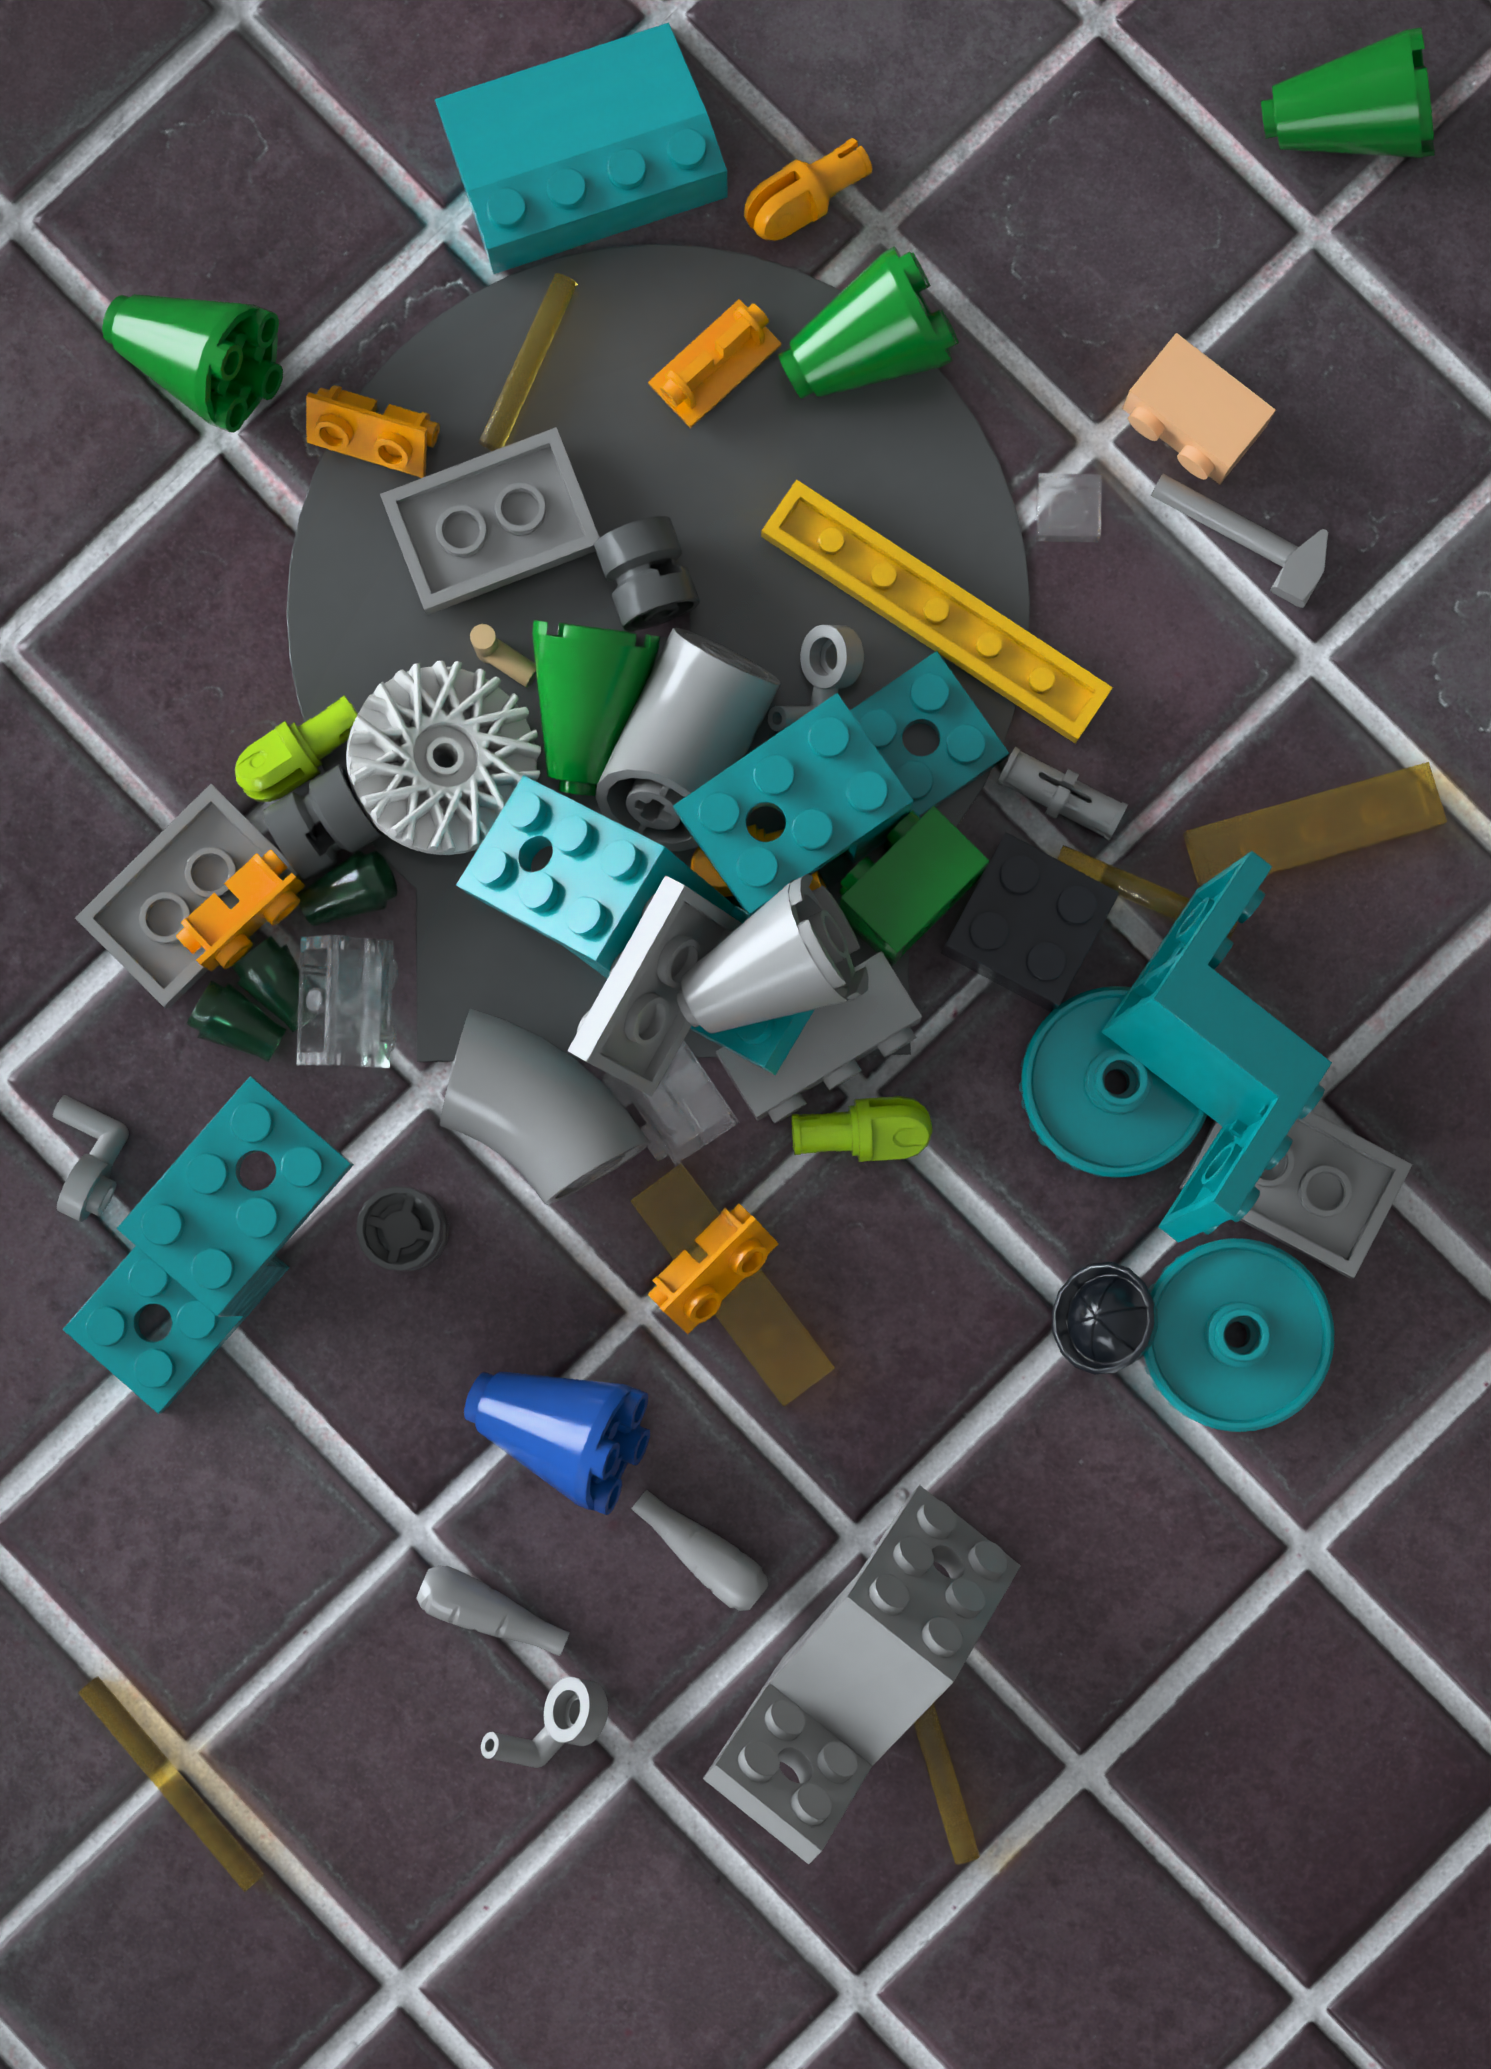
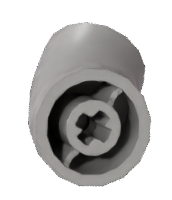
[595,628,781,852]
[440,1009,650,1205]

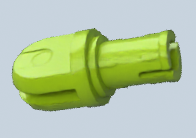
[235,695,358,802]
[791,1096,933,1162]

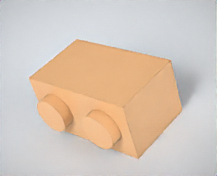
[1122,333,1276,485]

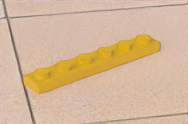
[761,479,1113,744]

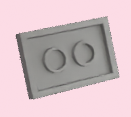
[380,427,600,615]
[75,784,301,1009]
[568,875,742,1097]
[1179,1111,1413,1278]

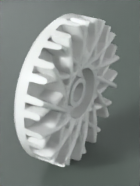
[346,661,541,855]

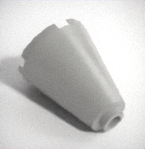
[677,874,869,1033]

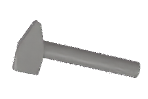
[1151,474,1328,608]

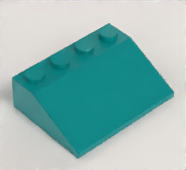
[435,23,728,274]

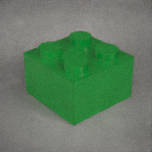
[839,806,989,967]

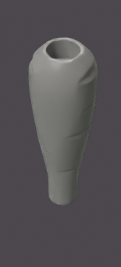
[631,1490,768,1611]
[416,1565,570,1656]

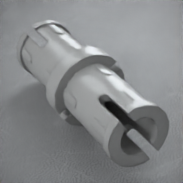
[996,746,1128,841]

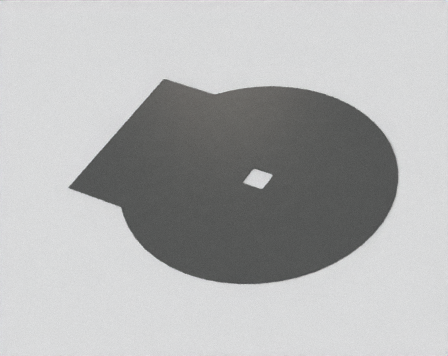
[286,244,1030,1062]

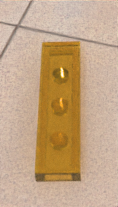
[1183,762,1447,887]
[630,1163,835,1407]

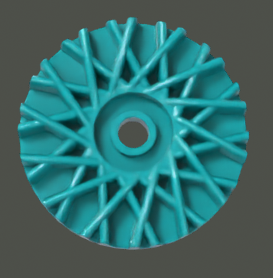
[1019,986,1207,1178]
[1143,1238,1335,1432]

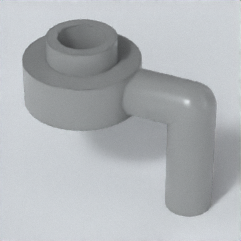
[768,625,864,731]
[53,1095,129,1222]
[481,1677,608,1768]

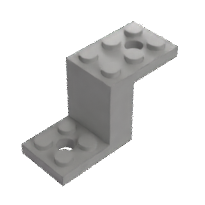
[703,1485,1021,1864]

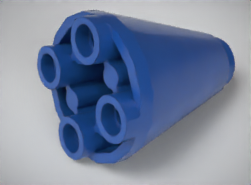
[464,1371,650,1515]

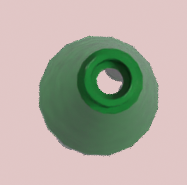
[778,246,959,399]
[102,294,283,433]

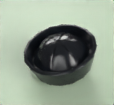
[1052,1262,1158,1375]

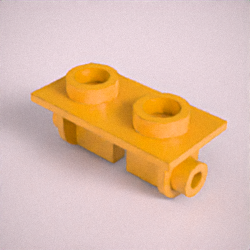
[648,299,782,428]
[306,385,440,478]
[176,849,305,972]
[648,1203,779,1334]

